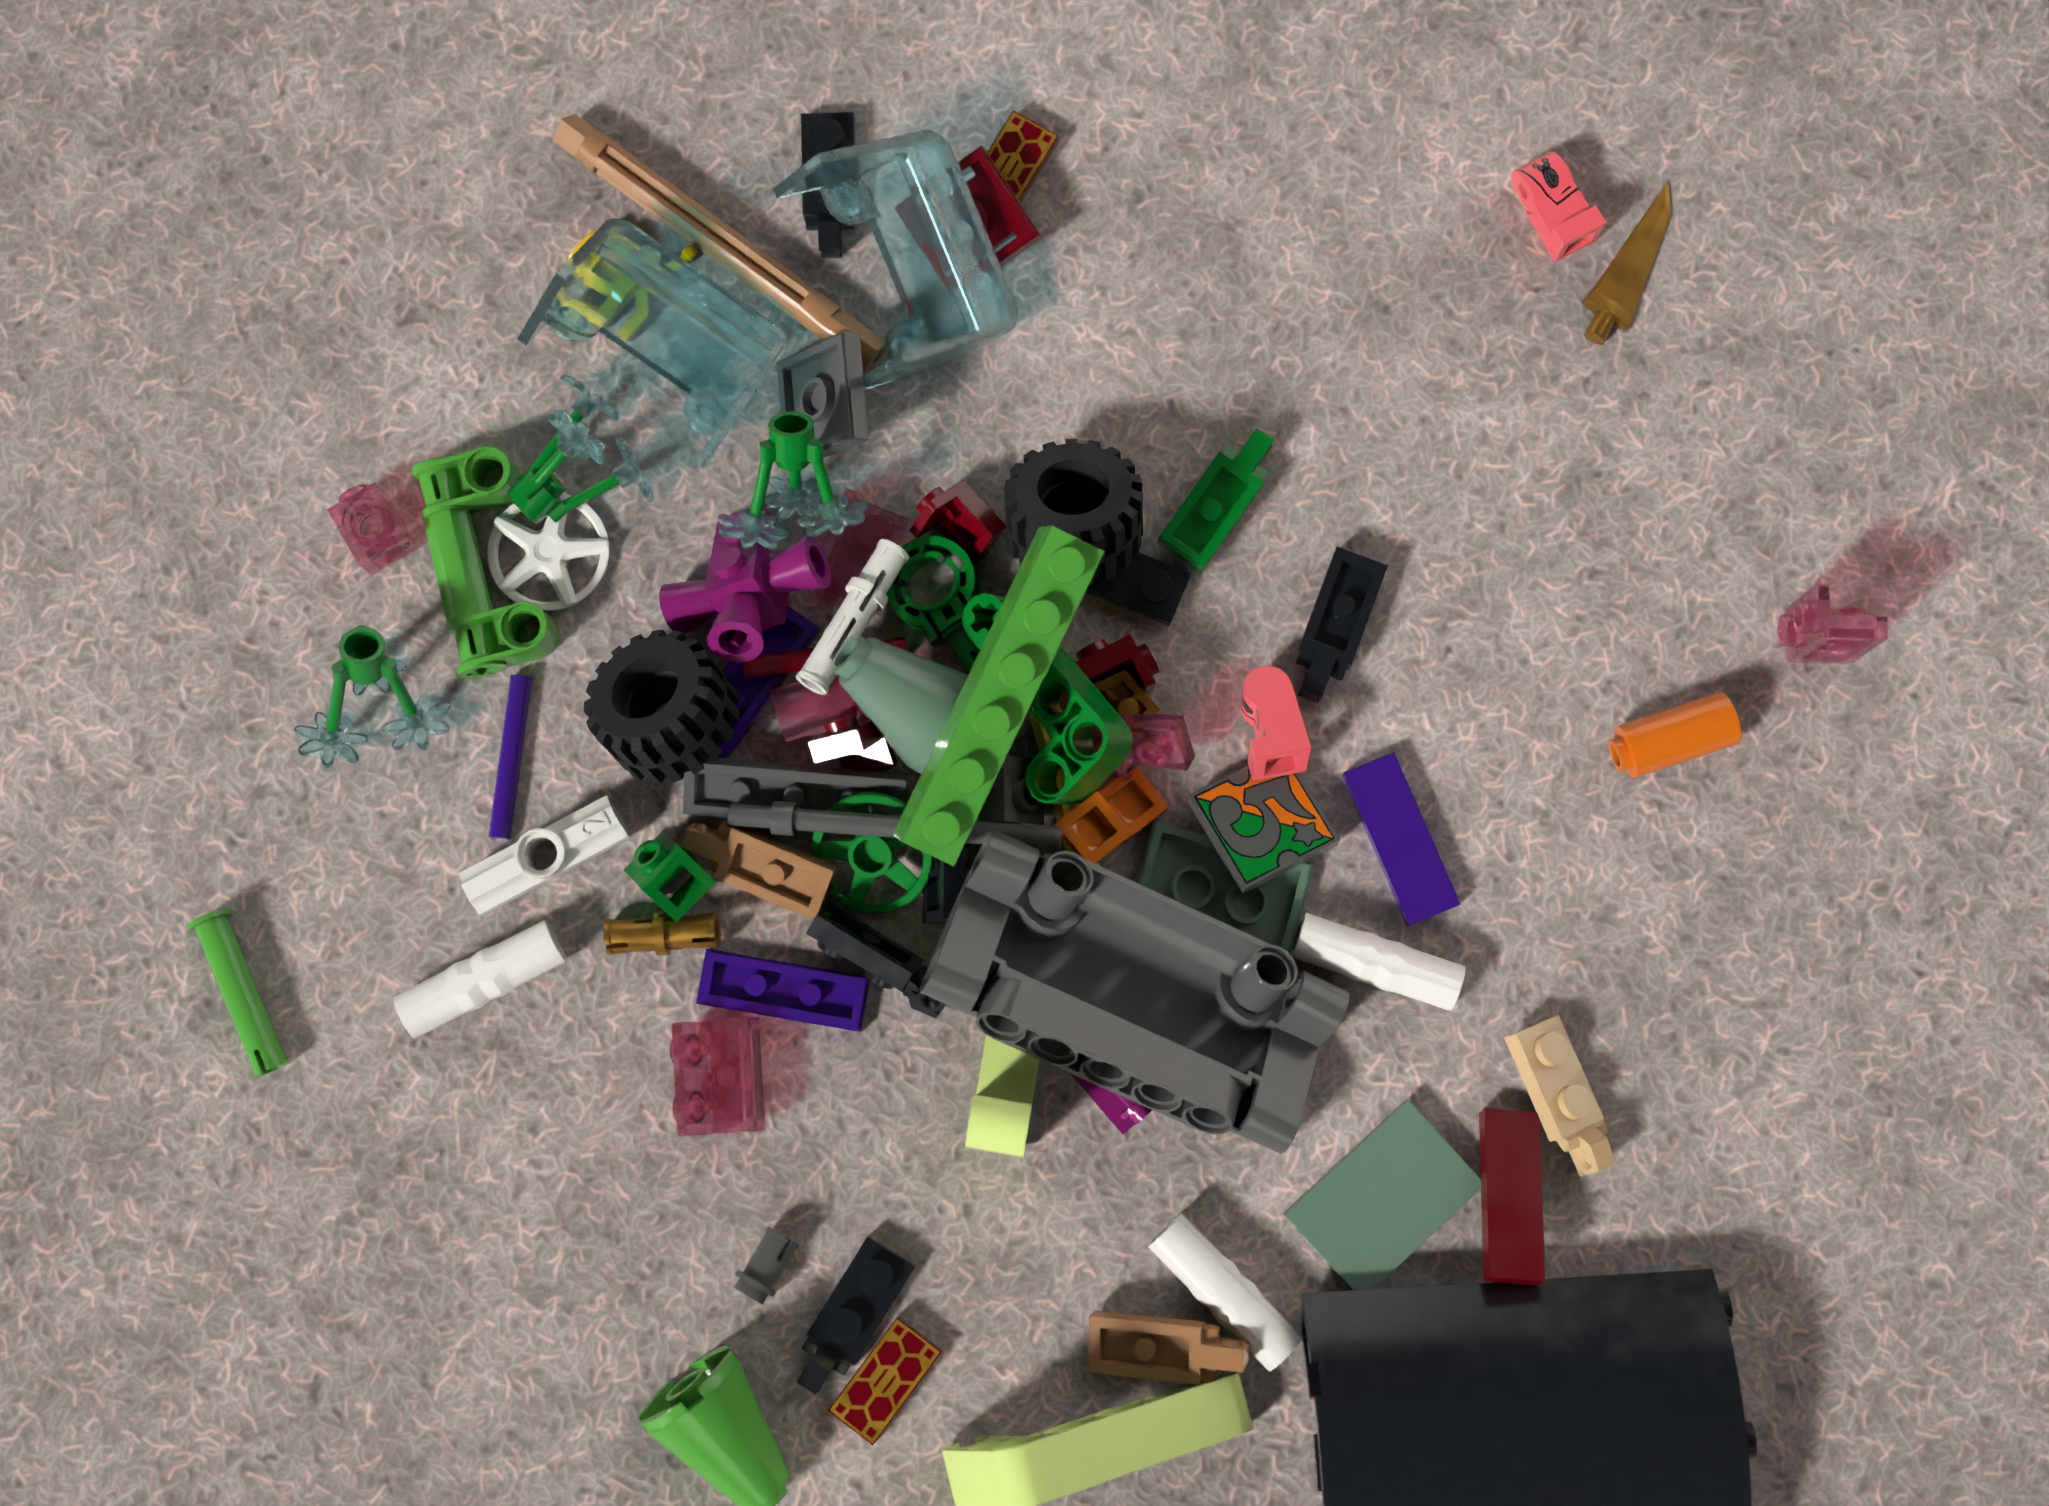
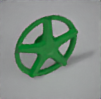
[811,792,934,914]

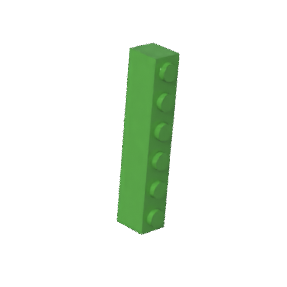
[893,526,1104,866]

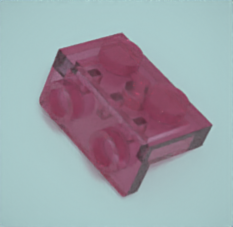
[670,1017,765,1137]

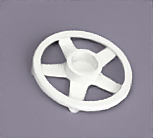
[487,492,610,611]

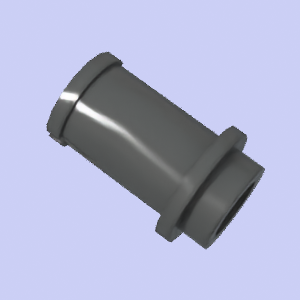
[734,1227,799,1304]

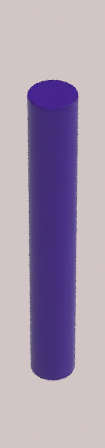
[488,674,533,840]

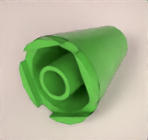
[638,1346,790,1506]

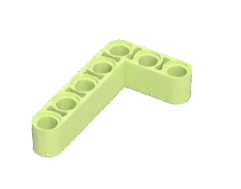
[965,883,1063,1157]
[941,1371,1254,1506]

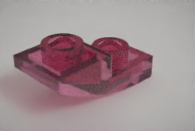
[1093,714,1195,780]

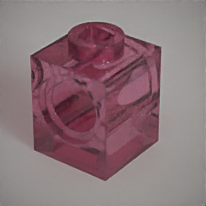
[327,482,419,575]

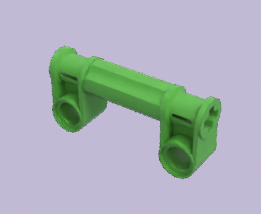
[411,446,559,679]

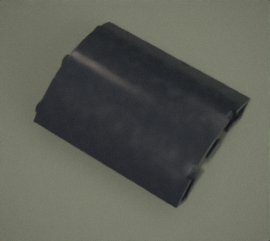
[1300,1269,1757,1506]

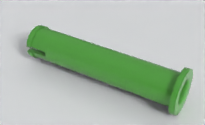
[187,908,290,1078]

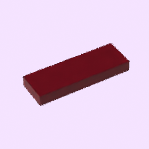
[1479,1108,1546,1285]

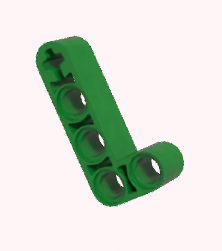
[962,593,1133,805]

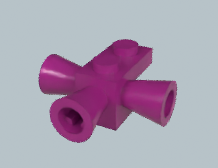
[659,505,831,663]

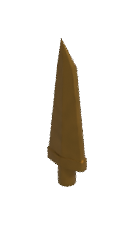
[1583,181,1671,345]

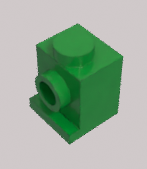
[624,831,716,922]

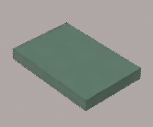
[1137,819,1315,954]
[1283,1100,1481,1290]

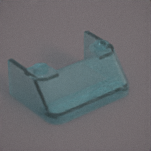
[773,130,1018,390]
[517,218,788,469]

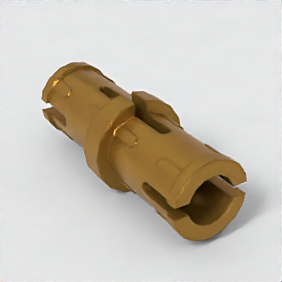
[603,911,721,956]

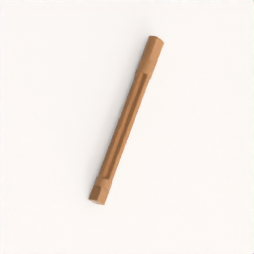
[552,114,889,371]

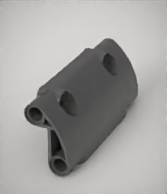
[920,828,1350,1154]

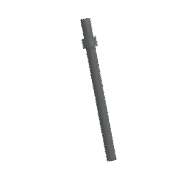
[728,801,1063,850]

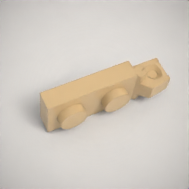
[1504,1015,1616,1176]

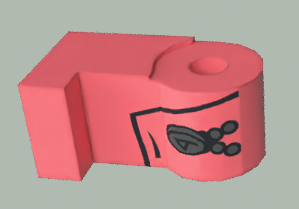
[1511,151,1607,262]
[1240,666,1311,781]

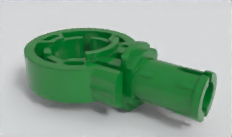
[886,536,980,675]

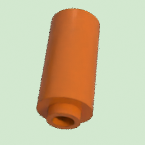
[1608,692,1742,779]

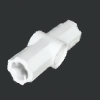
[458,795,631,917]

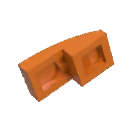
[1054,764,1169,864]

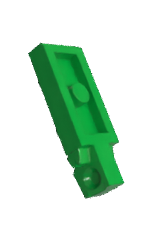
[1157,428,1274,573]

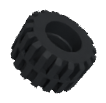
[1004,439,1143,586]
[584,630,740,784]

